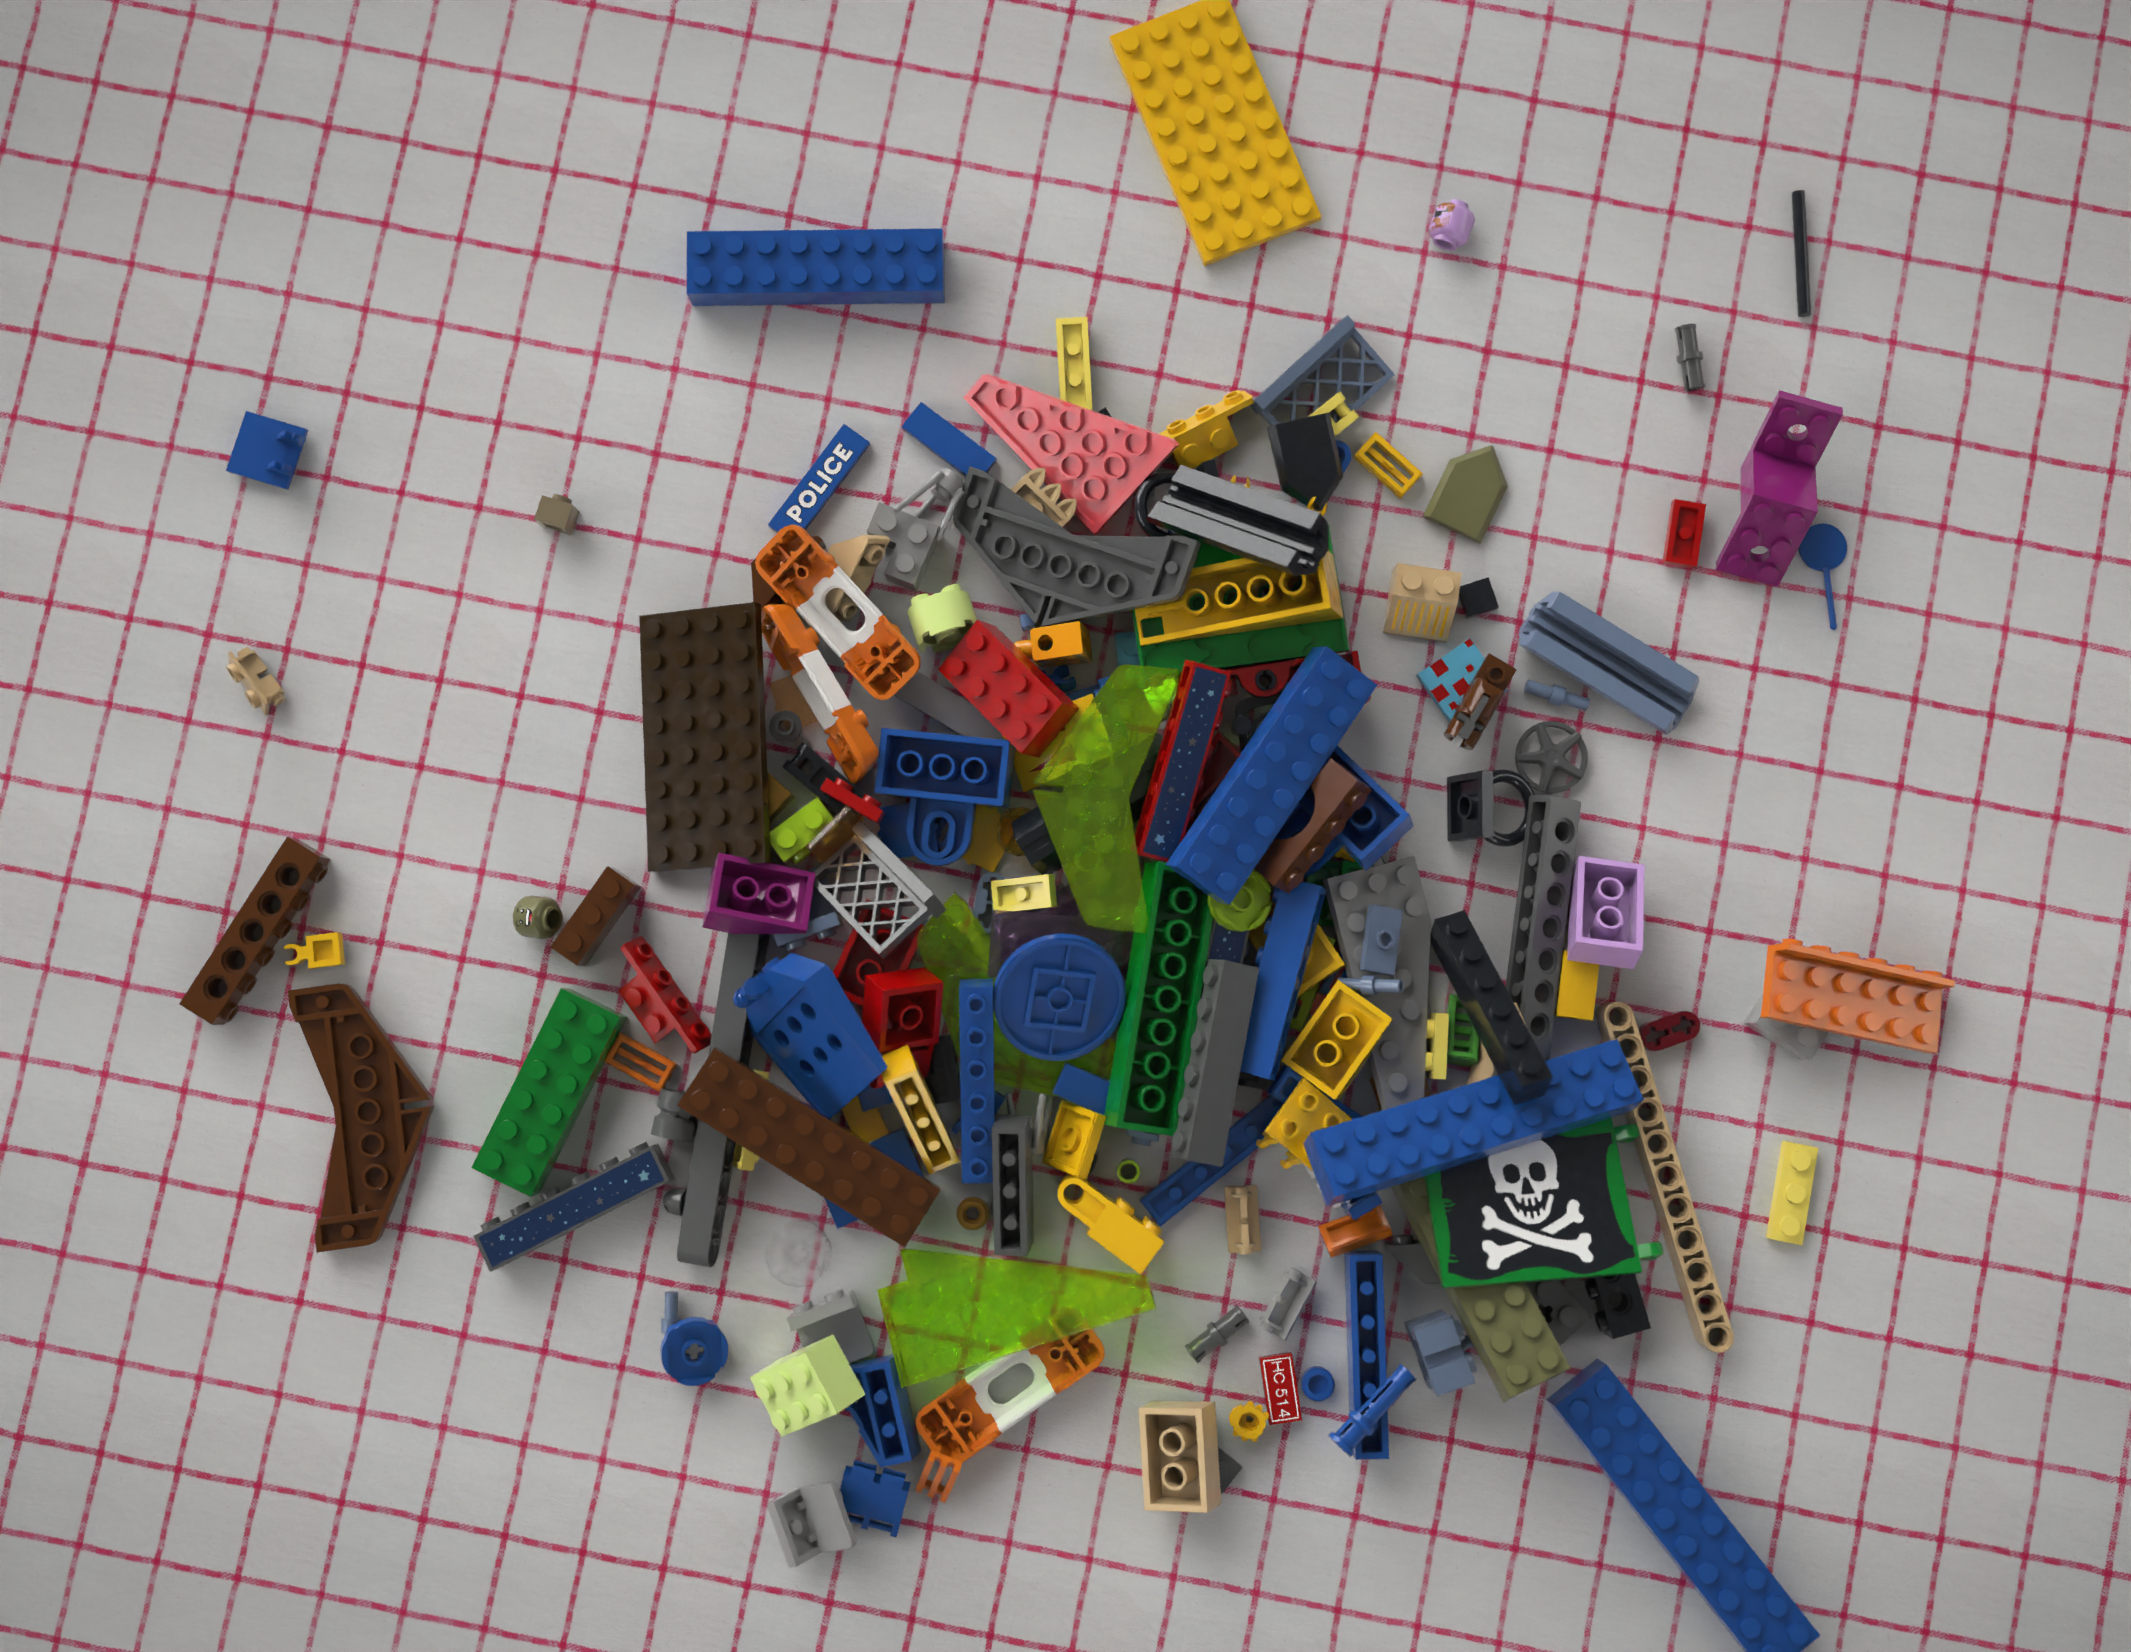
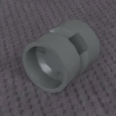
[651,1088,697,1142]

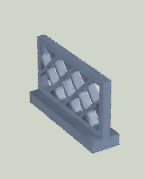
[1249,315,1395,426]

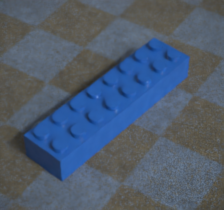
[687,228,945,306]
[1166,646,1377,905]

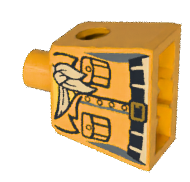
[1015,621,1093,667]

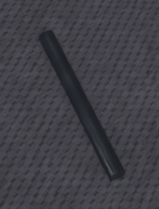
[1792,190,1811,317]

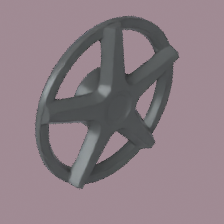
[1515,721,1588,793]

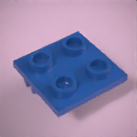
[226,411,309,490]

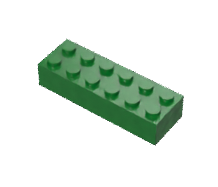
[471,988,627,1197]

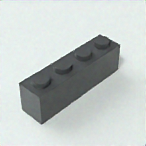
[992,1115,1034,1256]

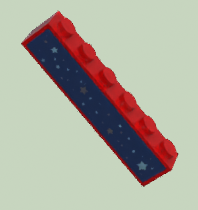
[1131,659,1232,862]

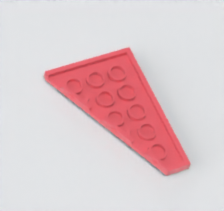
[963,374,1180,535]

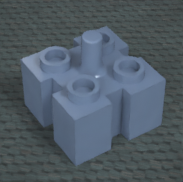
[1404,1309,1477,1396]

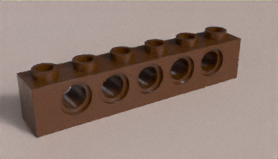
[179,836,331,1025]

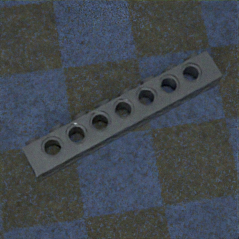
[1505,795,1581,1061]

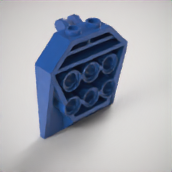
[733,953,888,1118]

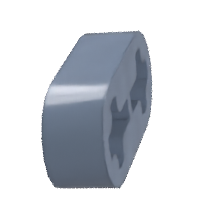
[973,872,1005,934]

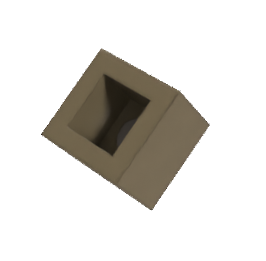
[534,494,579,536]

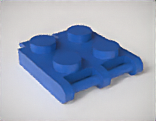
[840,1460,911,1537]

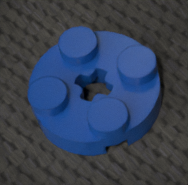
[660,1317,728,1386]

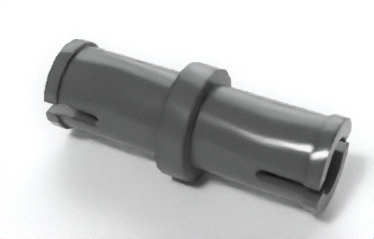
[1675,324,1705,392]
[1185,1305,1250,1363]

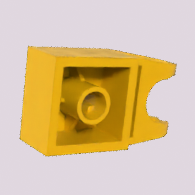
[1057,1175,1164,1275]

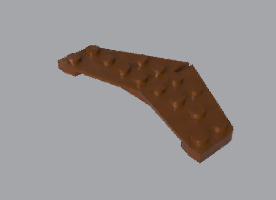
[288,984,434,1253]

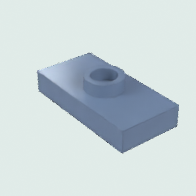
[1360,904,1403,976]

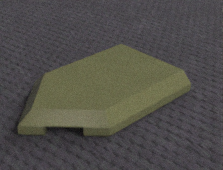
[1423,445,1508,544]

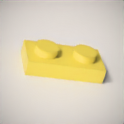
[991,874,1057,914]
[1425,1013,1449,1080]

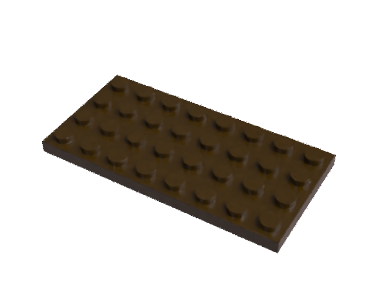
[639,602,771,872]

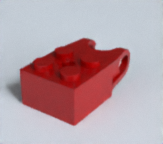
[862,967,944,1089]

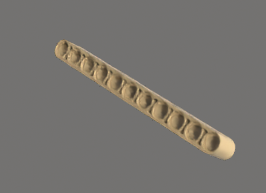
[1596,1002,1734,1353]

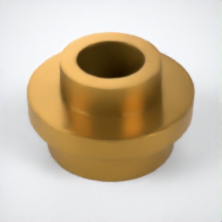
[956,1197,989,1230]

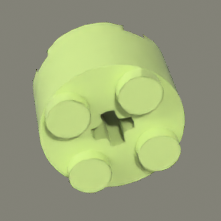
[907,584,977,652]

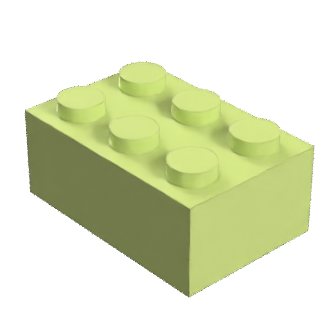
[750,1334,865,1437]

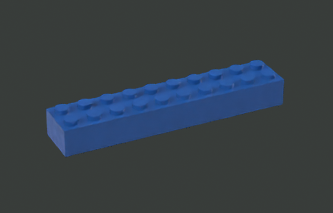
[1303,1039,1644,1207]
[1546,1359,1821,1652]

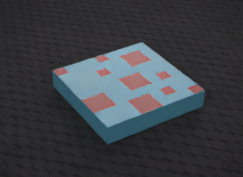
[1416,638,1507,722]

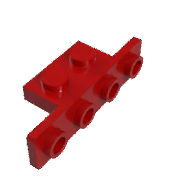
[618,936,712,1054]

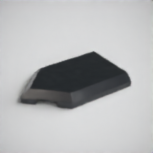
[1267,413,1343,511]

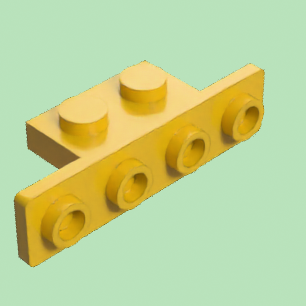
[1159,390,1254,469]

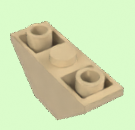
[825,535,890,621]

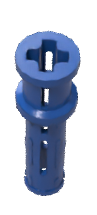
[1328,1364,1417,1457]

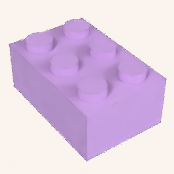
[1567,856,1644,969]

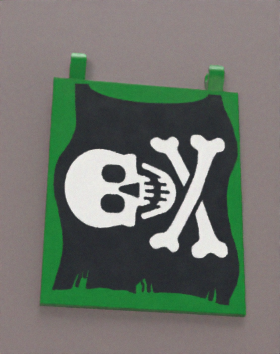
[1424,1118,1663,1289]

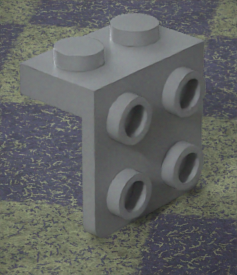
[787,1289,874,1363]
[766,1481,857,1568]

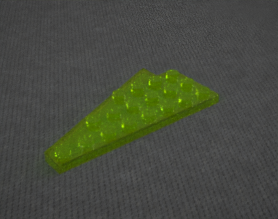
[877,1249,1157,1388]

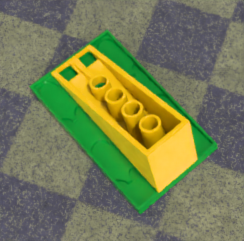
[1132,524,1350,680]

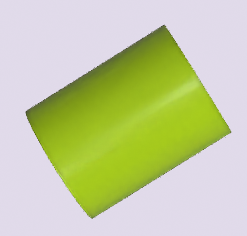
[1116,1158,1140,1183]

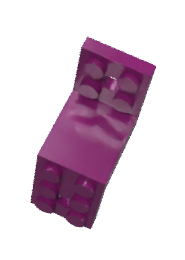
[1716,390,1843,587]

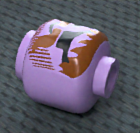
[1428,199,1475,251]

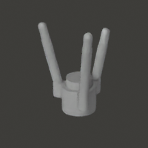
[894,468,965,540]
[1005,1075,1058,1155]

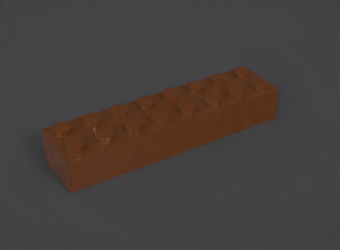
[677,1046,941,1247]

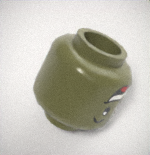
[513,895,563,939]

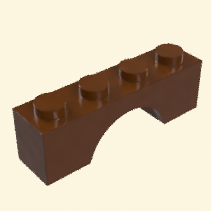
[1254,758,1372,894]

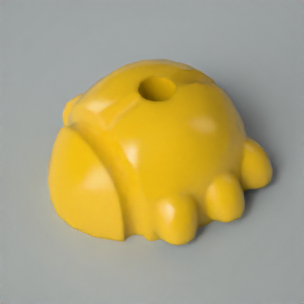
[1229,1401,1269,1442]

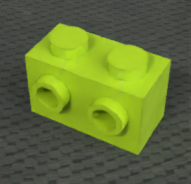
[770,797,841,865]

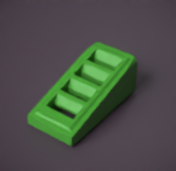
[1446,994,1480,1067]

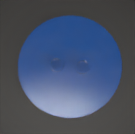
[993,934,1126,1061]

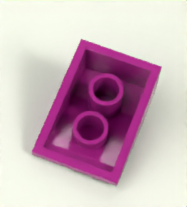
[702,853,815,934]

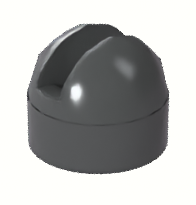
[663,1188,687,1216]

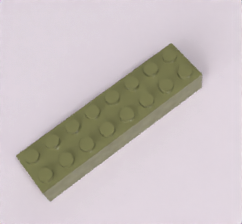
[1391,1177,1571,1402]

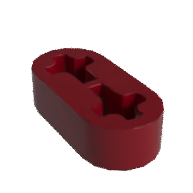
[1639,1011,1700,1051]

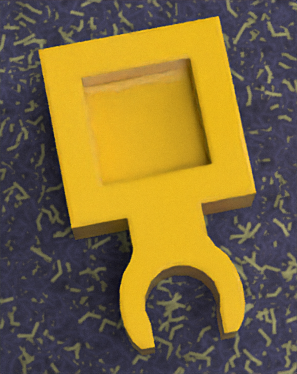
[284,932,345,969]

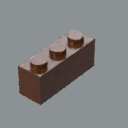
[550,866,641,967]

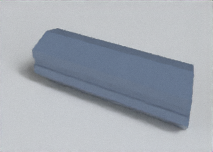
[1519,591,1699,735]

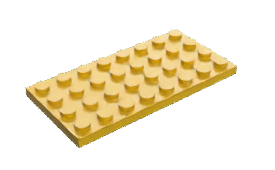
[1109,0,1322,266]

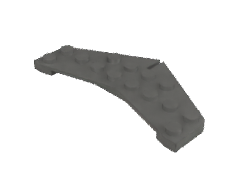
[953,467,1201,627]

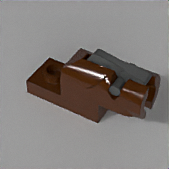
[1444,653,1517,750]

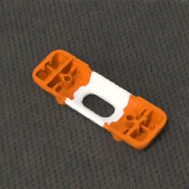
[755,524,921,700]
[761,604,879,784]
[916,1307,1105,1467]

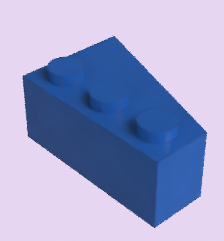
[845,1353,921,1468]

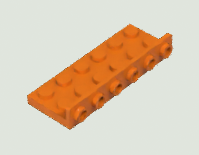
[1761,939,1955,1054]

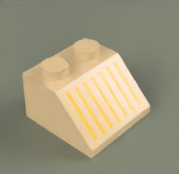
[1383,563,1462,643]

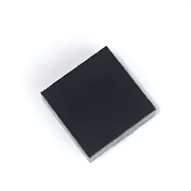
[1459,577,1499,619]

